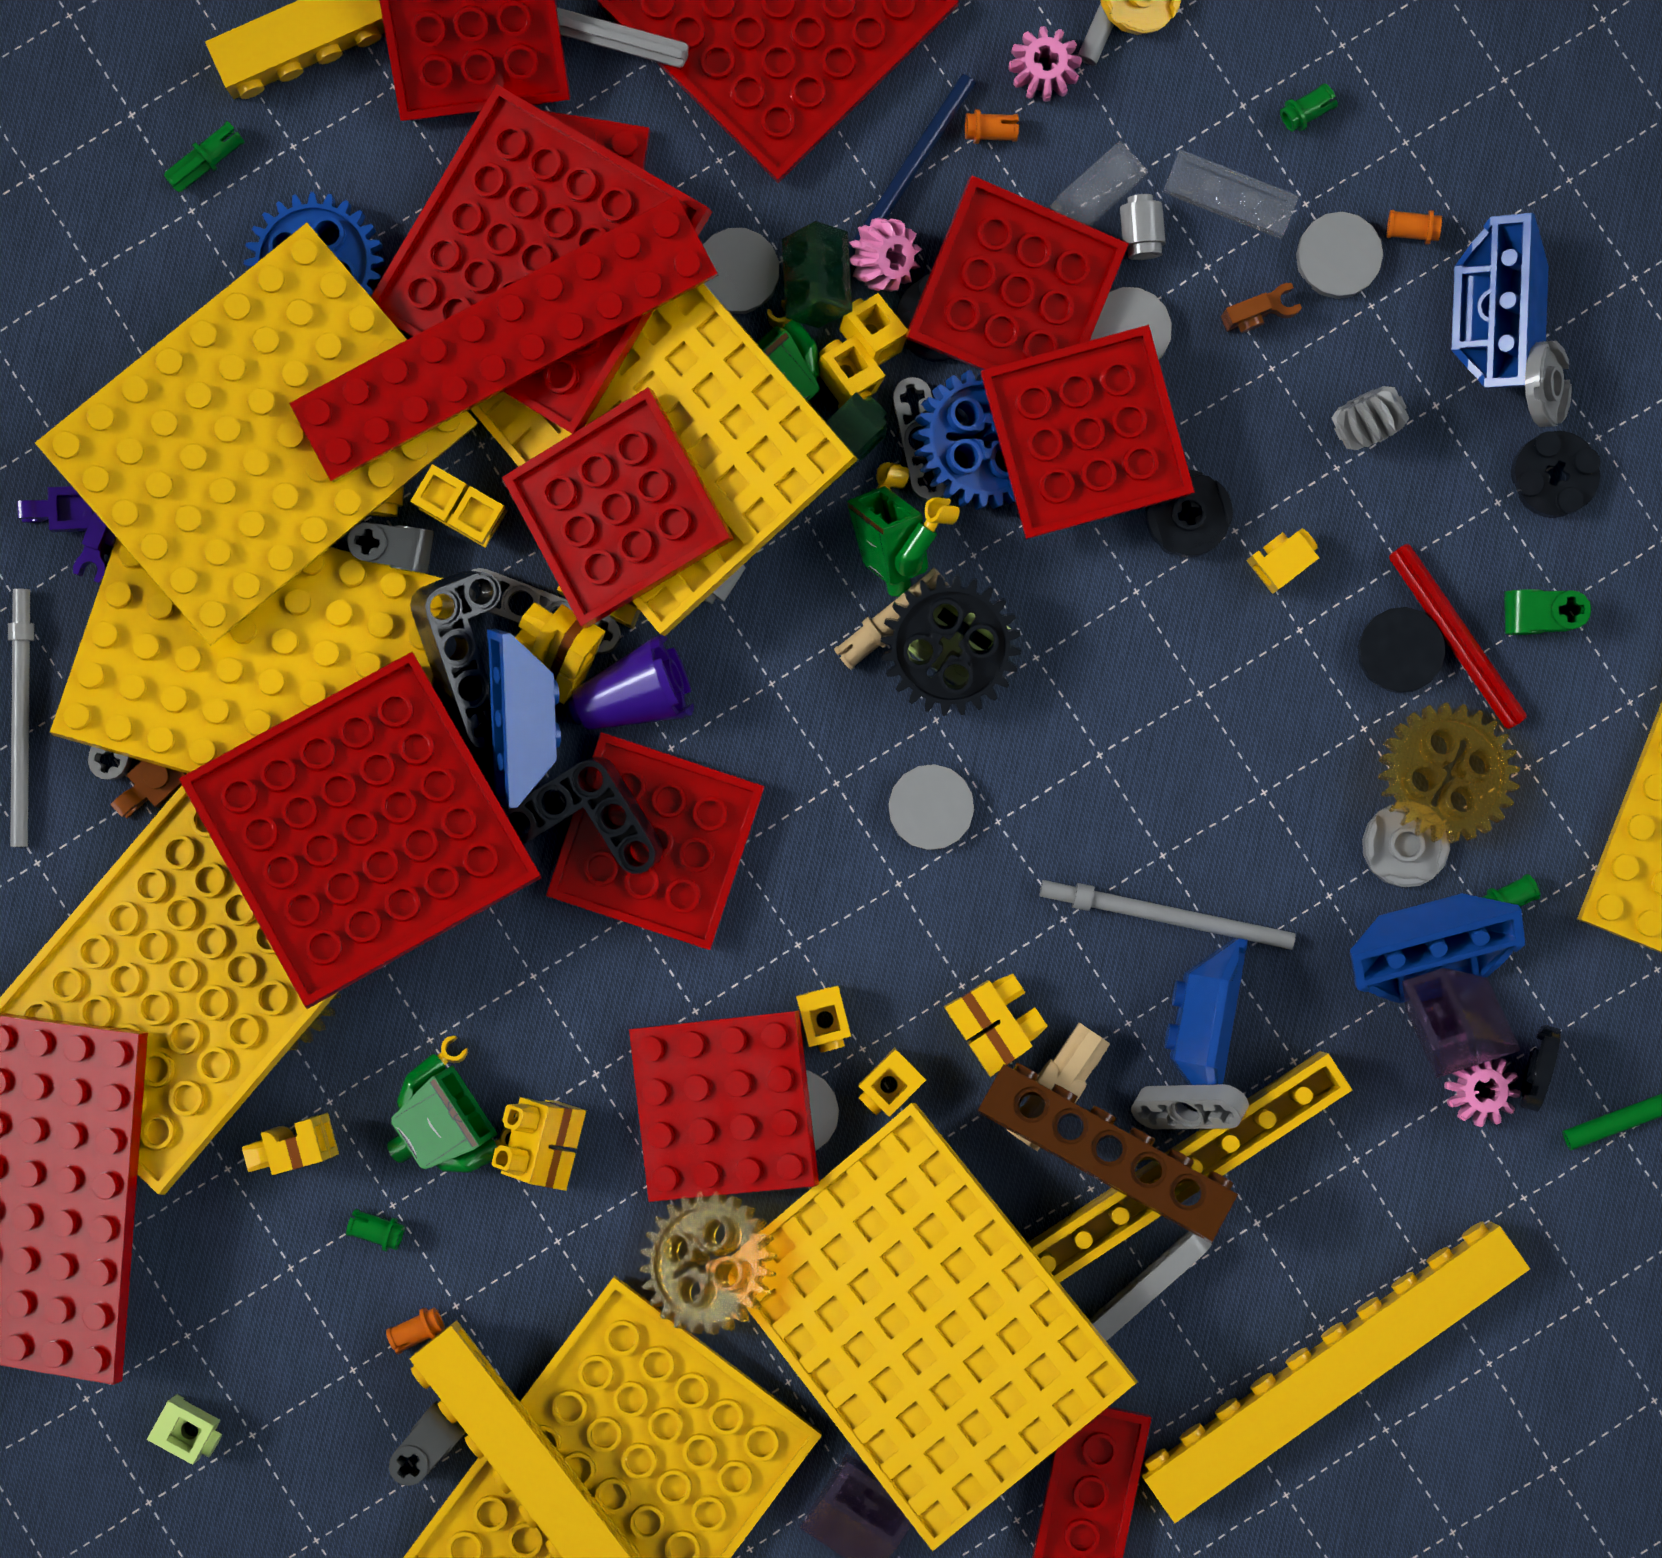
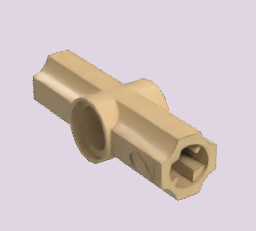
[1006,1023,1110,1152]

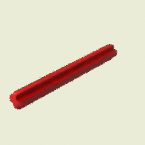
[1389,544,1527,729]

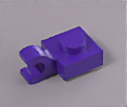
[17,486,94,533]
[73,512,116,584]

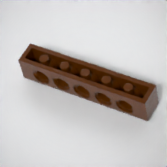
[978,1063,1238,1244]

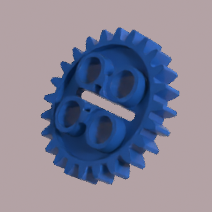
[243,192,386,297]
[912,370,1015,510]

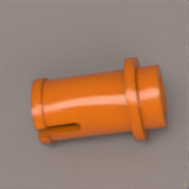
[965,109,1019,144]
[1387,210,1442,245]
[386,1307,445,1355]

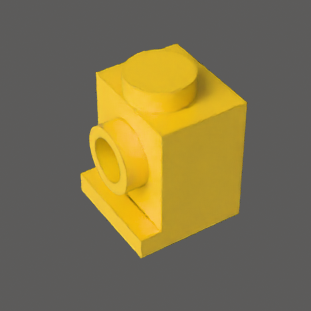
[839,293,908,366]
[818,335,886,413]
[1246,528,1319,594]
[796,985,851,1053]
[858,1047,926,1117]

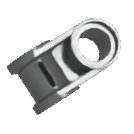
[348,523,434,573]
[389,1400,466,1486]

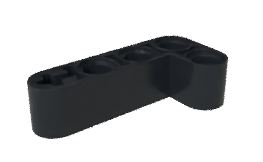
[410,571,501,749]

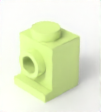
[147,1394,222,1465]

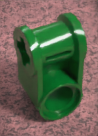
[1504,589,1591,635]

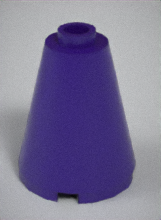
[569,635,694,730]

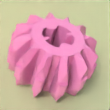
[1008,26,1082,102]
[847,218,922,292]
[1444,1052,1521,1127]

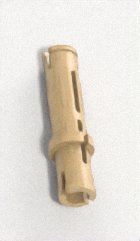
[834,567,949,670]

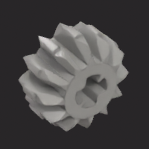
[1332,386,1409,450]

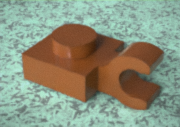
[1221,283,1302,333]
[110,761,186,819]

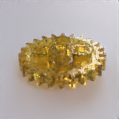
[1378,703,1520,844]
[639,1191,777,1335]

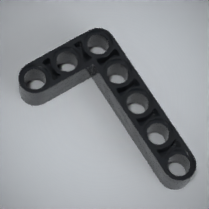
[504,756,663,874]

